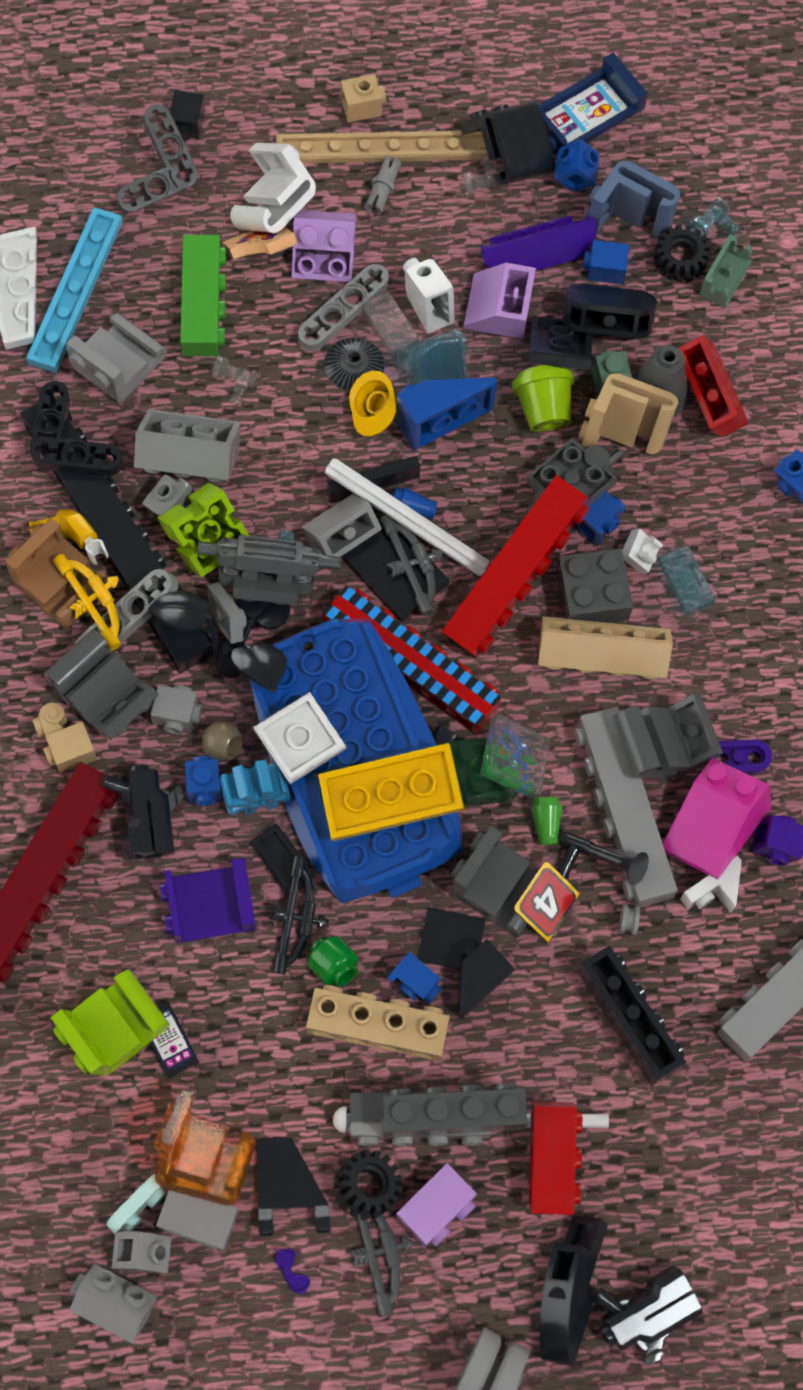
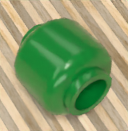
[308,936,358,987]

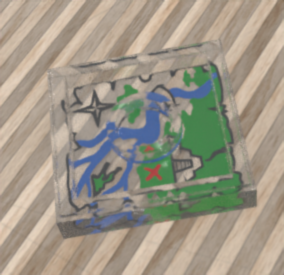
[480,714,551,799]

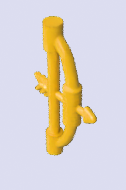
[53,554,122,651]

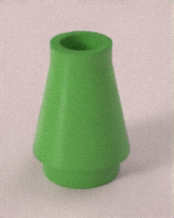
[530,797,563,846]

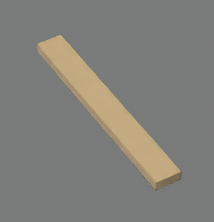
[276,131,501,163]

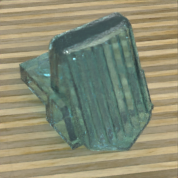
[394,329,468,385]

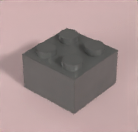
[555,548,633,623]

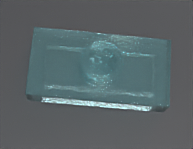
[658,546,716,616]

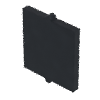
[418,907,486,969]

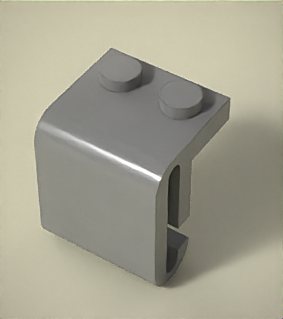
[66,313,167,403]

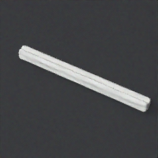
[325,459,490,576]

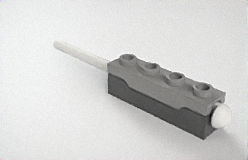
[333,1093,609,1146]

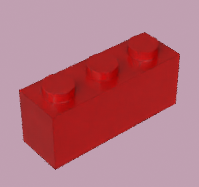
[678,335,749,437]
[529,1101,583,1215]

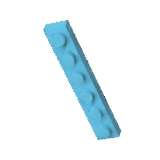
[26,207,123,373]

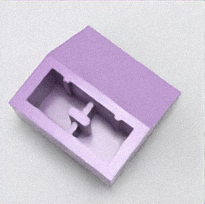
[292,210,356,282]
[463,263,536,339]

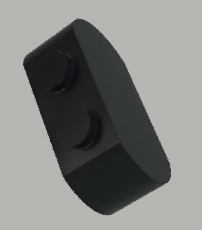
[562,283,657,339]

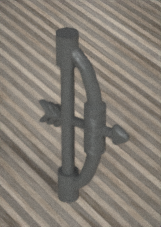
[380,515,443,616]
[349,1191,414,1318]

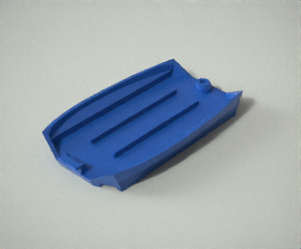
[250,619,464,903]

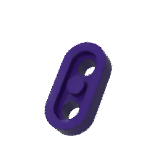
[705,740,772,775]

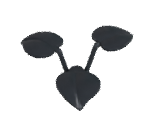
[147,591,290,693]

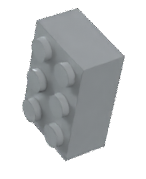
[134,409,241,482]

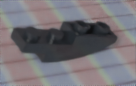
[540,1215,608,1367]

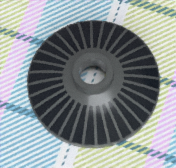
[324,337,385,392]

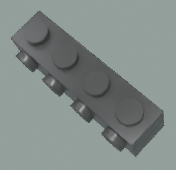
[382,1083,528,1138]

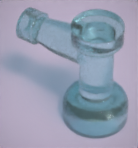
[687,198,741,237]

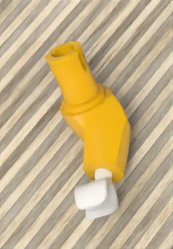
[29,509,109,565]

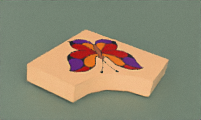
[222,226,297,259]

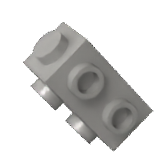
[70,1263,157,1344]

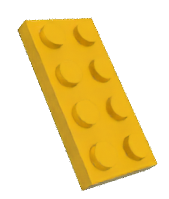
[318,743,465,841]

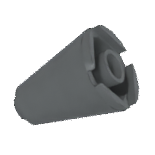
[632,345,689,416]

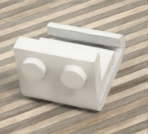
[230,143,316,233]

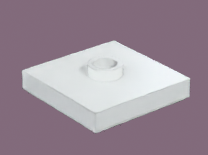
[253,692,346,784]

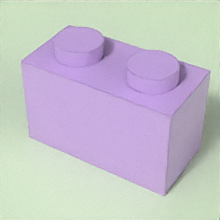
[396,1163,477,1247]

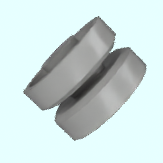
[455,1327,530,1390]

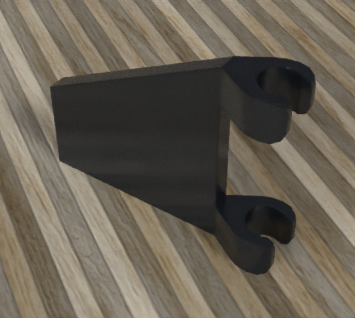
[256,1137,330,1236]

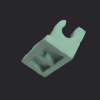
[699,234,752,308]

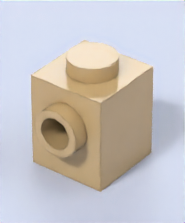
[341,74,386,123]

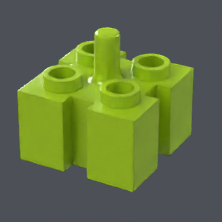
[157,482,249,578]

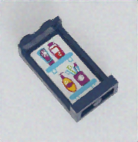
[529,52,648,154]

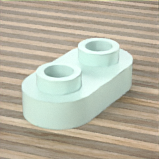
[106,1173,167,1234]

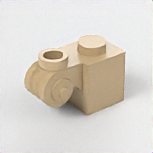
[32,702,97,774]

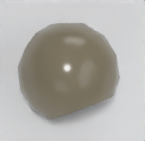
[202,722,243,762]

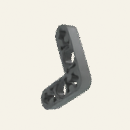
[116,104,198,213]

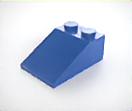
[395,377,498,451]

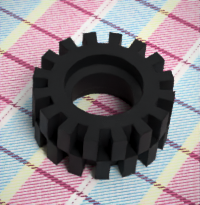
[654,224,710,283]
[333,1149,402,1220]

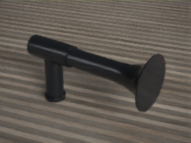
[557,831,649,885]

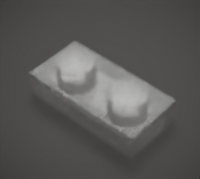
[362,291,419,357]

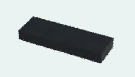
[327,456,421,503]

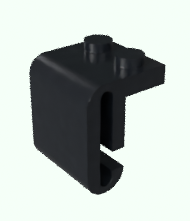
[459,102,554,185]

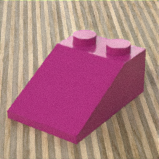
[663,758,772,879]

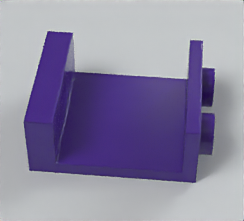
[160,858,256,943]

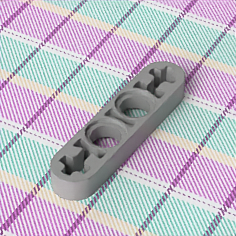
[298,264,389,351]
[75,569,178,653]

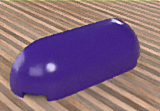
[481,216,597,271]

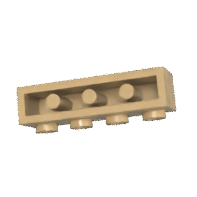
[538,616,673,679]
[306,985,450,1062]

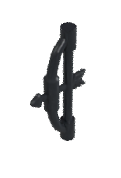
[269,856,329,975]

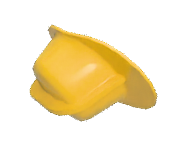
[349,371,397,437]

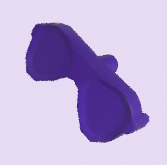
[276,1248,311,1296]

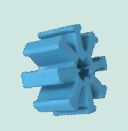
[219,760,291,815]

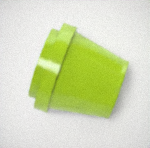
[512,365,574,432]

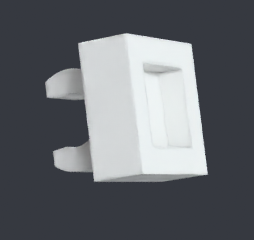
[622,529,663,573]

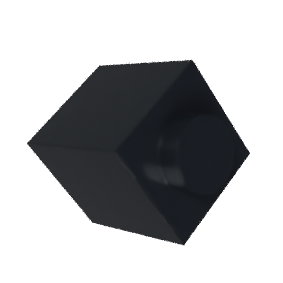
[169,90,205,141]

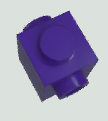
[751,815,803,866]

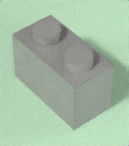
[302,494,382,557]
[156,1182,239,1252]

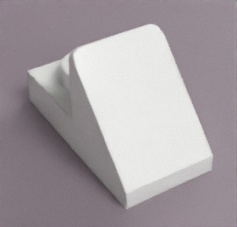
[680,856,742,913]

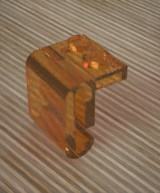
[154,1090,256,1206]

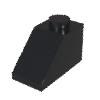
[457,939,515,1019]

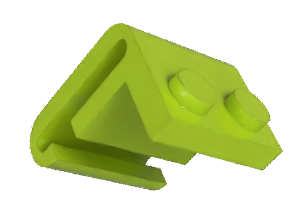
[50,970,170,1076]

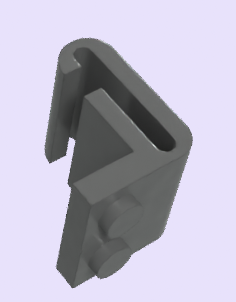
[44,629,159,740]
[613,694,723,779]
[451,826,537,937]

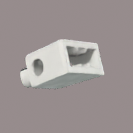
[403,258,455,334]

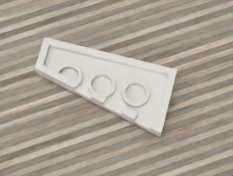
[0,226,37,350]

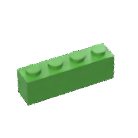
[180,235,227,356]

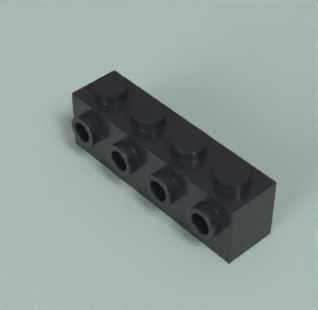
[577,945,686,1087]

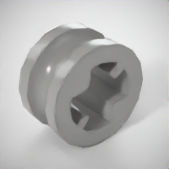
[619,903,640,936]

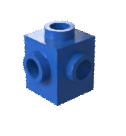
[555,139,600,192]
[774,449,803,504]

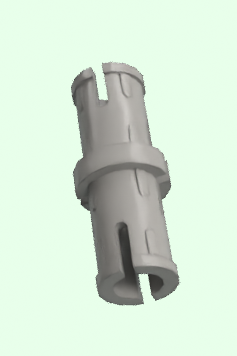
[364,156,401,215]

